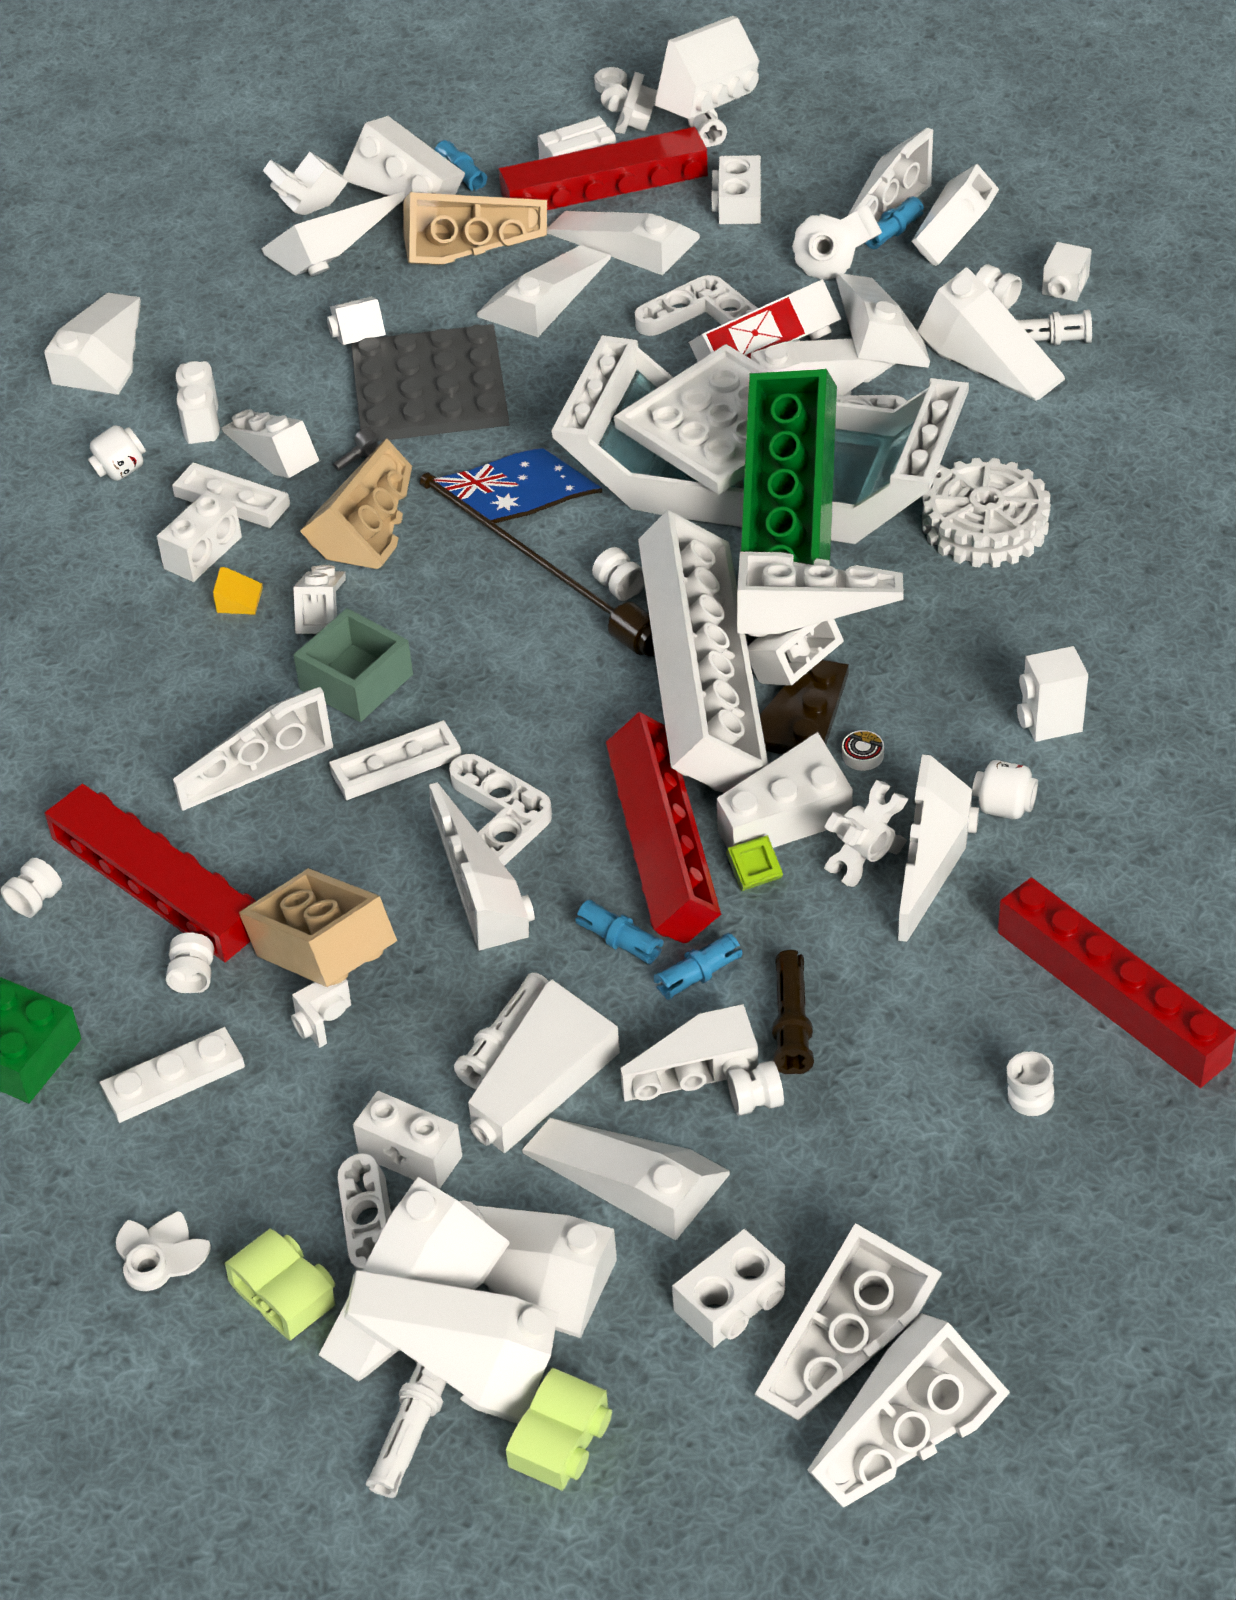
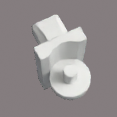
[601,72,657,133]

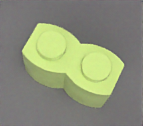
[225,1229,335,1341]
[506,1368,612,1491]

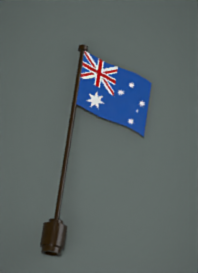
[420,448,655,656]

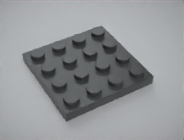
[351,324,509,441]

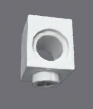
[1042,242,1092,301]
[327,297,386,345]

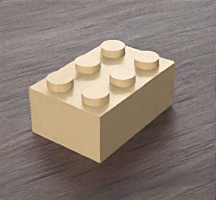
[239,868,397,987]

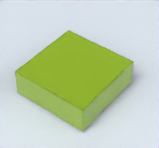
[726,835,783,891]

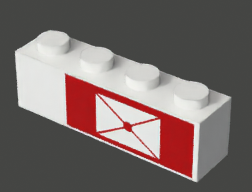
[689,279,841,362]

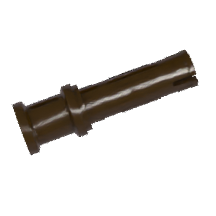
[772,950,814,1074]

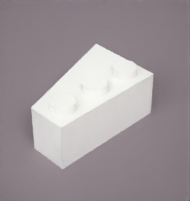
[343,116,465,197]
[717,732,853,849]

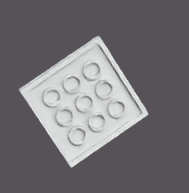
[614,344,771,495]

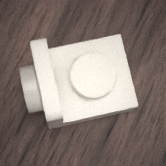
[291,979,351,1048]

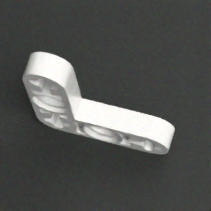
[635,275,758,336]
[449,754,552,866]
[338,1153,486,1271]

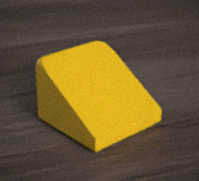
[213,567,263,615]

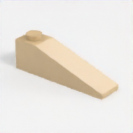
[403,192,547,265]
[300,438,412,569]

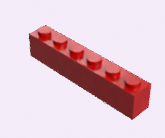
[499,127,708,210]
[606,712,721,944]
[44,783,256,962]
[998,877,1236,1088]

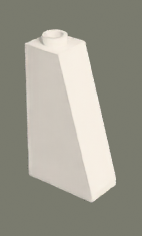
[468,980,620,1153]

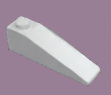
[848,127,933,221]
[477,245,611,337]
[173,687,333,811]
[429,782,535,951]
[319,1177,510,1381]
[477,1206,617,1338]
[344,1270,558,1423]

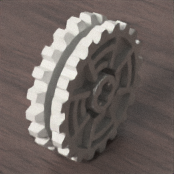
[922,458,1051,568]

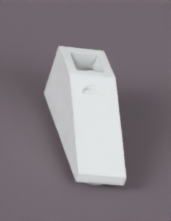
[911,164,999,266]
[222,409,319,478]
[620,1004,758,1101]

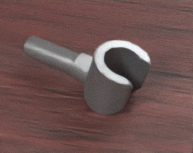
[333,428,379,471]

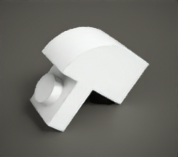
[263,151,348,215]

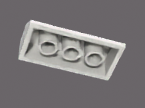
[655,16,759,119]

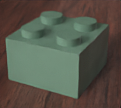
[293,608,413,722]

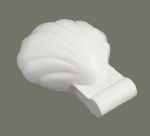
[792,205,882,280]

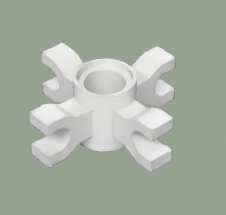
[824,780,908,887]

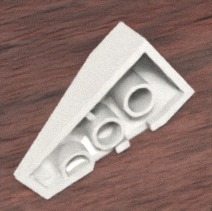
[262,192,405,276]
[547,211,700,275]
[917,267,1065,401]
[836,273,930,368]
[44,293,141,394]
[751,339,895,396]
[737,552,903,637]
[898,754,979,942]
[522,1118,730,1240]
[755,1223,942,1421]
[807,1313,1010,1508]

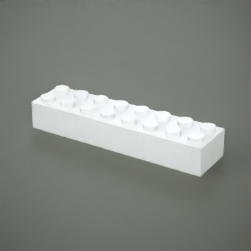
[638,510,768,793]

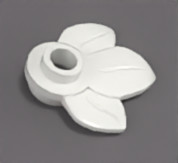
[116,1211,211,1291]

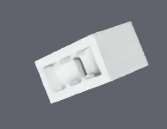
[712,155,761,224]
[157,491,242,582]
[672,1229,785,1348]

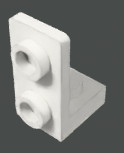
[294,565,346,634]

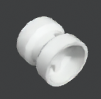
[976,264,1022,310]
[592,547,645,601]
[1,857,62,918]
[166,932,214,993]
[1007,1051,1054,1116]
[727,1060,784,1116]

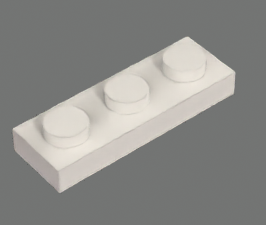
[172,463,290,528]
[329,720,461,801]
[100,1027,245,1123]

